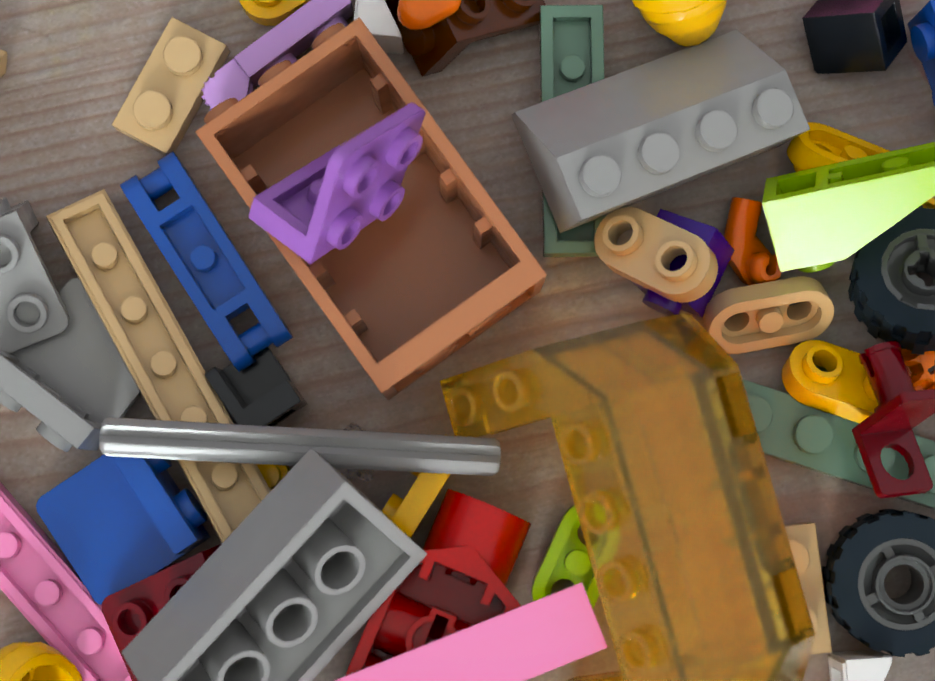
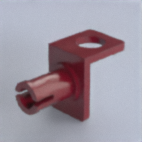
[852,341,935,498]

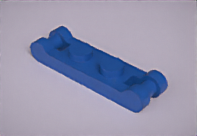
[120,151,293,372]

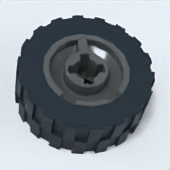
[848,205,935,355]

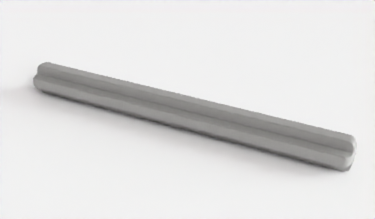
[99,417,501,476]

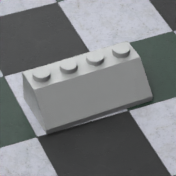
[512,29,810,233]
[121,447,427,681]

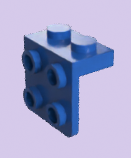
[36,455,210,605]

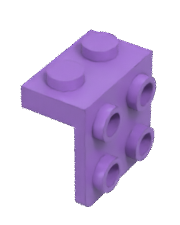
[248,102,425,264]

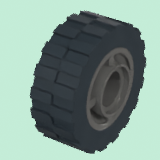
[822,509,935,657]

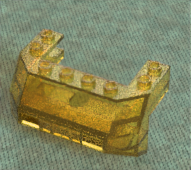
[440,312,816,681]

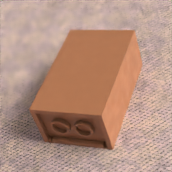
[195,17,547,400]

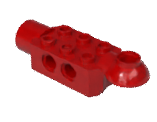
[345,489,531,676]

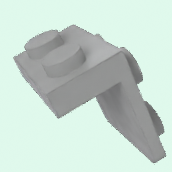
[0,197,70,354]
[0,278,141,452]

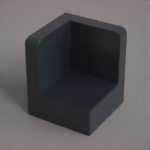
[802,0,908,74]
[204,347,307,426]

